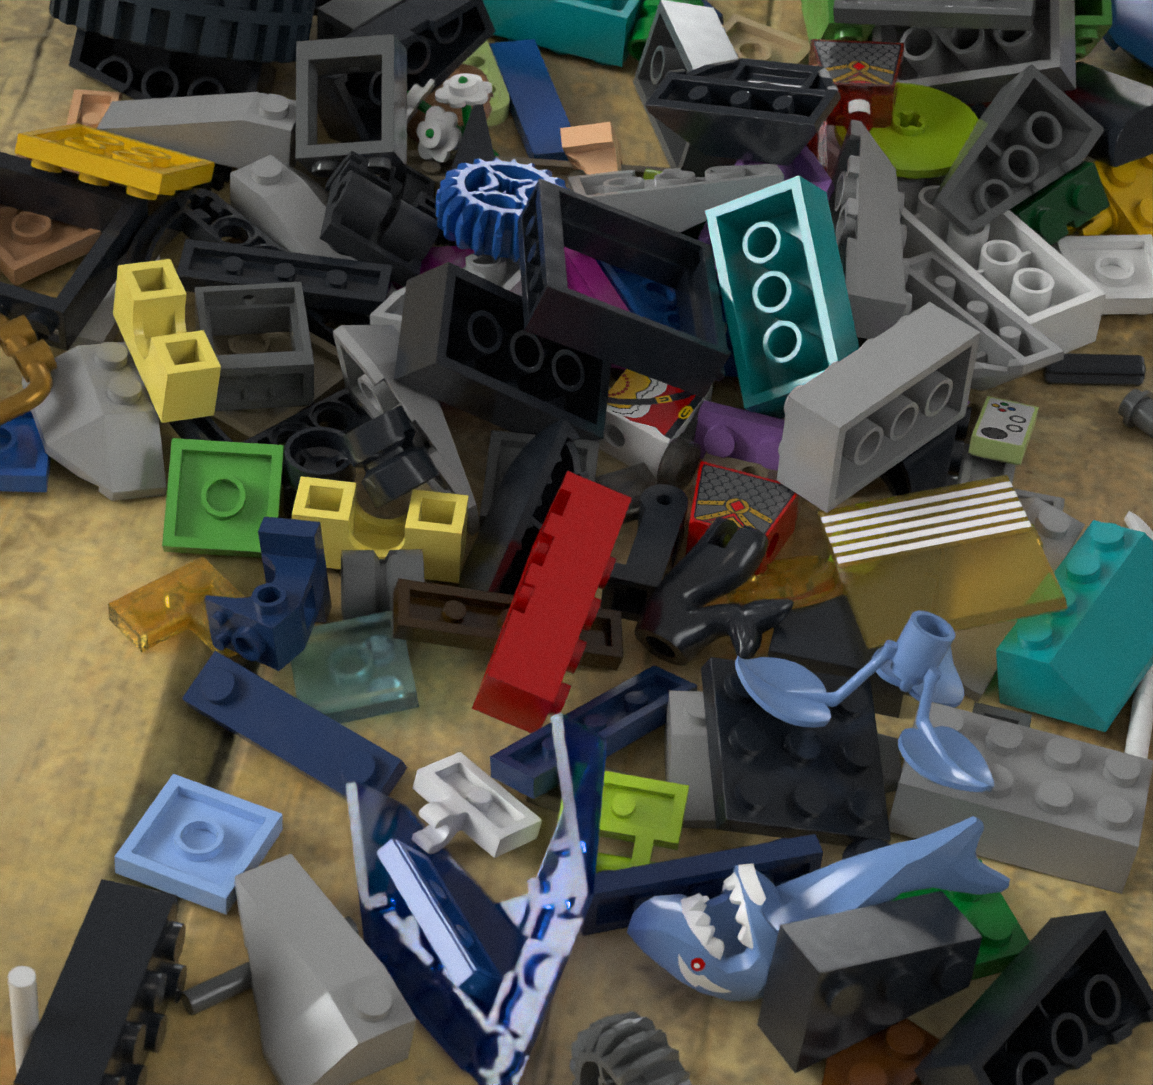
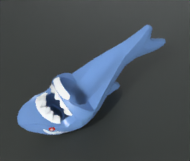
[627,816,1010,1001]

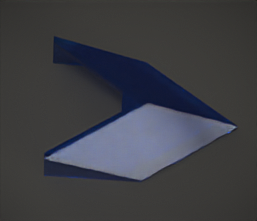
[345,713,607,1085]

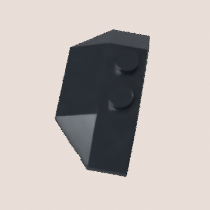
[645,58,841,166]

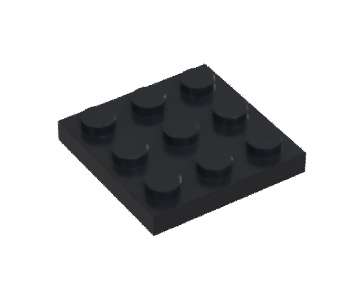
[701,657,891,846]

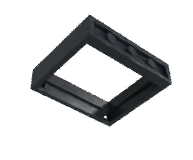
[0,152,149,351]
[517,178,731,398]

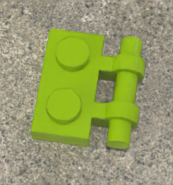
[550,764,689,880]

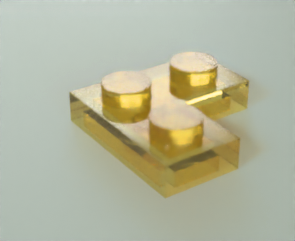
[108,556,246,658]

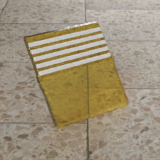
[817,475,1068,649]

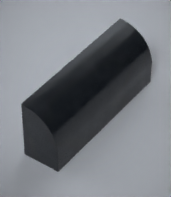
[1062,61,1153,167]

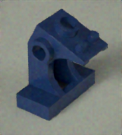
[205,516,332,671]

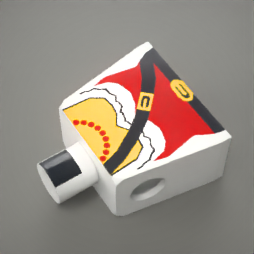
[598,369,713,483]

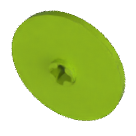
[834,83,979,179]

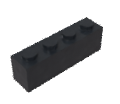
[68,28,277,100]
[914,910,1153,1085]

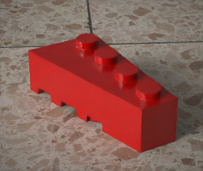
[471,471,632,733]

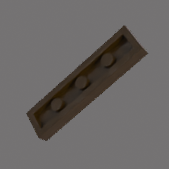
[393,578,624,671]

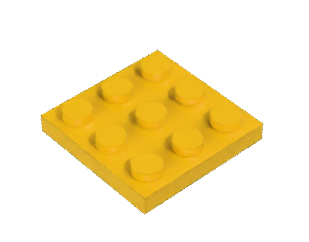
[14,123,215,200]

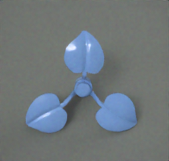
[735,611,994,792]

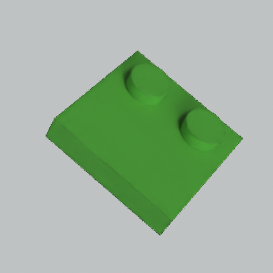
[162,438,284,558]

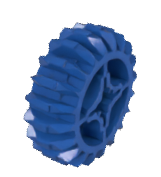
[435,157,570,262]

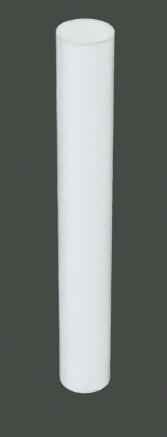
[8,966,39,1076]

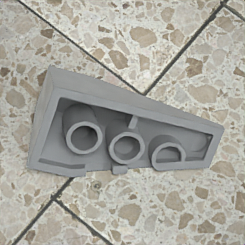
[230,155,397,318]
[234,854,416,1085]

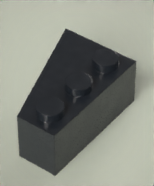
[757,891,983,1074]

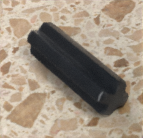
[1043,353,1146,386]

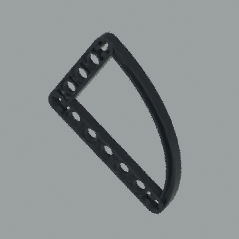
[126,188,372,485]

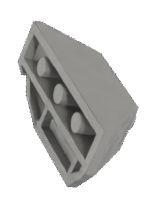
[905,250,1064,391]
[21,342,167,501]

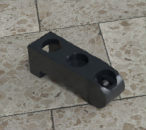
[600,484,688,622]

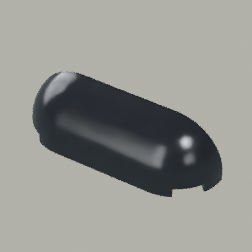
[459,419,589,595]

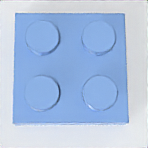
[114,774,283,915]

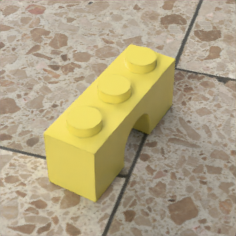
[113,259,221,423]
[292,476,469,583]

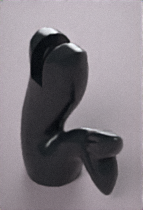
[634,517,794,666]

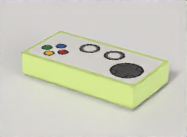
[968,396,1039,465]

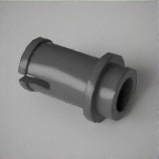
[1118,389,1153,438]

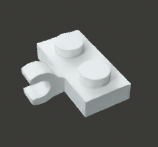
[412,752,542,858]

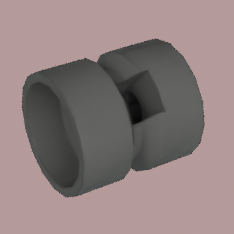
[341,549,424,624]

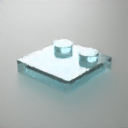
[291,610,419,724]

